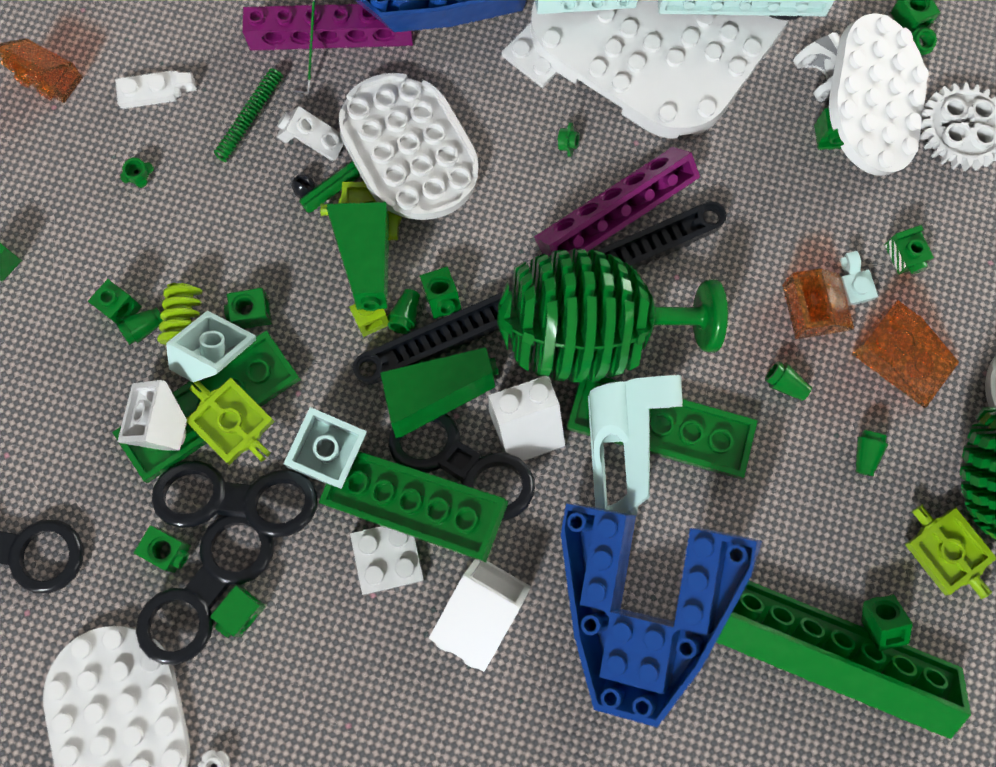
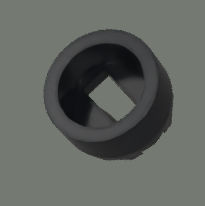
[292,174,316,199]

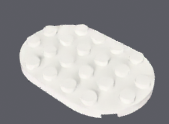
[829,14,929,176]
[339,73,478,220]
[43,626,190,767]

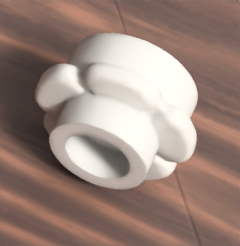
[198,750,230,767]

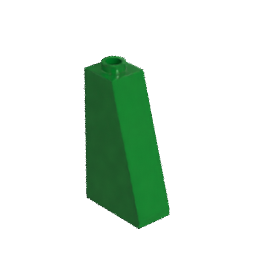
[327,202,389,311]
[380,347,499,438]

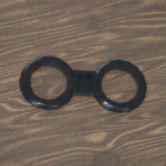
[388,413,535,521]
[151,461,318,538]
[136,515,274,665]
[0,519,84,594]

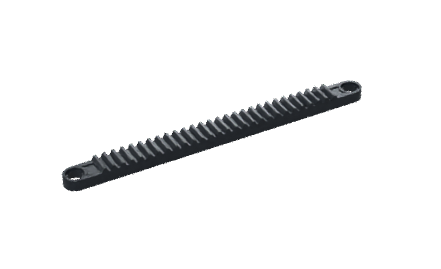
[353,201,727,385]

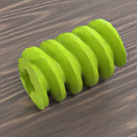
[157,283,203,345]

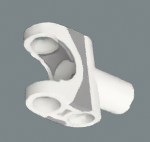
[793,33,840,102]

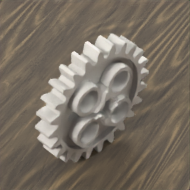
[920,83,996,171]

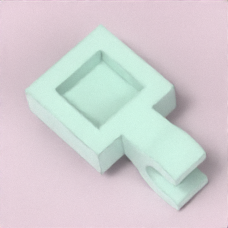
[838,251,879,306]

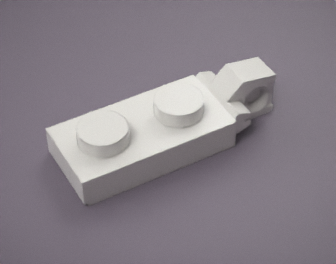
[115,71,196,109]

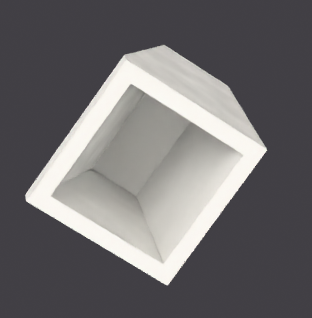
[488,376,565,461]
[429,559,531,671]

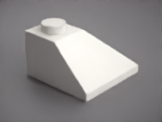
[117,380,187,450]

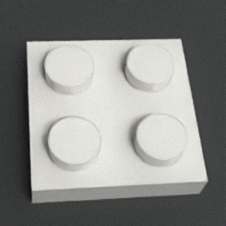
[501,22,557,88]
[350,526,424,595]

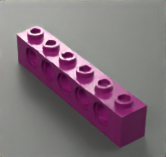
[242,4,413,51]
[534,147,700,257]

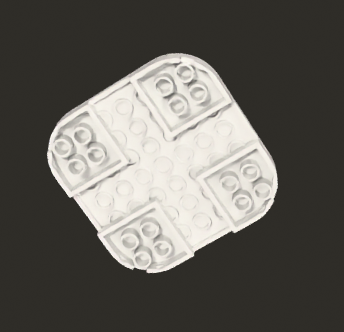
[530,0,788,139]

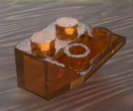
[0,38,83,103]
[782,268,855,339]

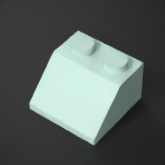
[166,310,256,382]
[283,407,367,489]

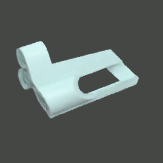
[588,375,683,515]

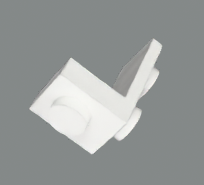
[276,106,344,161]

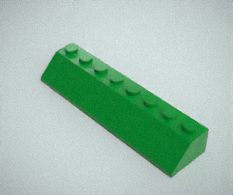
[716,581,971,739]

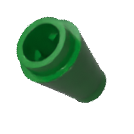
[387,289,420,335]
[117,307,163,345]
[765,361,812,401]
[855,430,889,477]

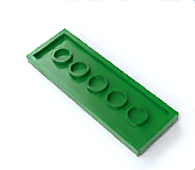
[112,330,301,483]
[566,377,758,480]
[319,451,509,563]

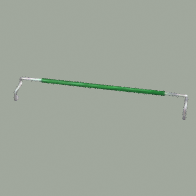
[293,0,315,94]

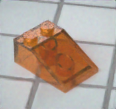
[852,300,959,408]

